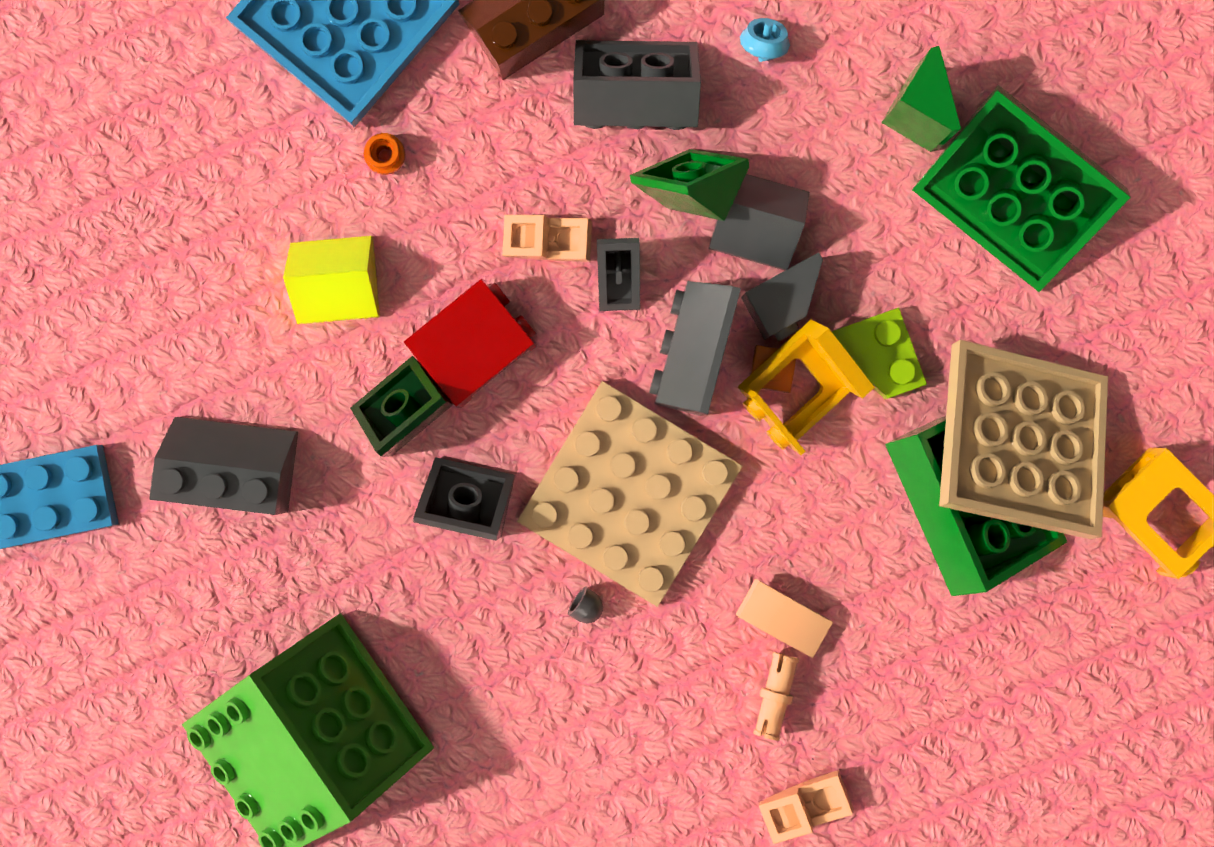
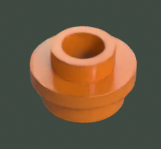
[363,133,405,175]

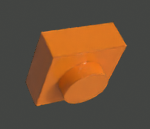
[750,345,796,393]

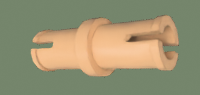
[753,652,799,741]

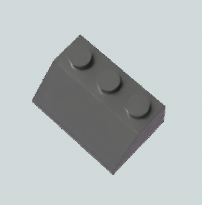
[573,40,701,130]
[649,281,741,416]
[149,417,298,515]

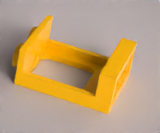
[738,319,875,455]
[1103,448,1214,579]

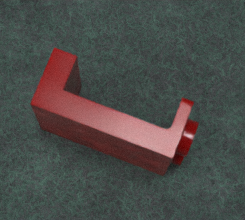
[404,279,537,408]

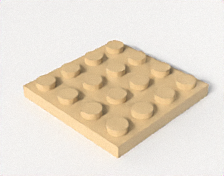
[939,339,1108,540]
[517,381,743,607]

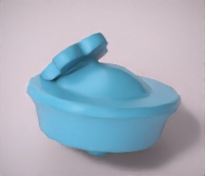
[740,18,790,62]

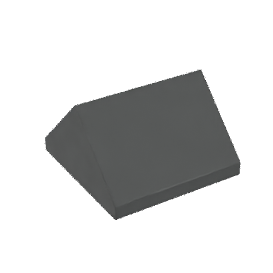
[709,174,810,271]
[413,457,515,541]

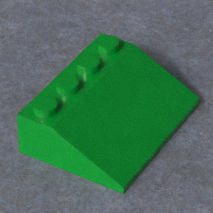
[912,85,1131,292]
[885,416,1067,596]

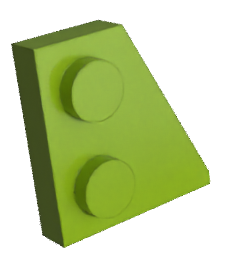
[832,307,927,399]

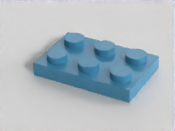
[0,445,119,549]

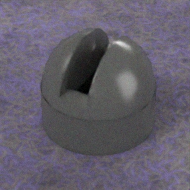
[568,587,603,624]

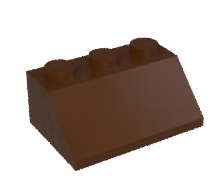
[458,0,604,80]

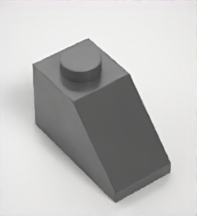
[741,252,823,342]

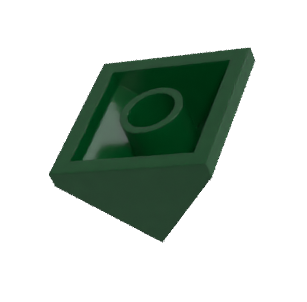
[350,356,454,457]

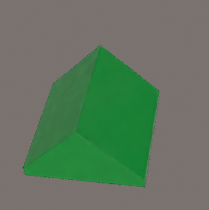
[881,46,961,152]
[630,149,749,221]

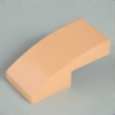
[502,215,592,262]
[736,579,833,658]
[759,770,853,844]

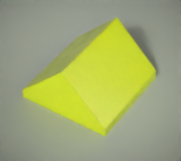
[283,236,380,325]

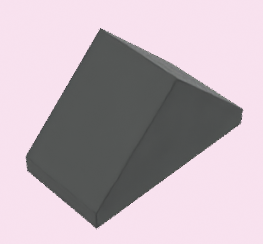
[597,238,640,311]

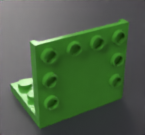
[182,613,434,847]

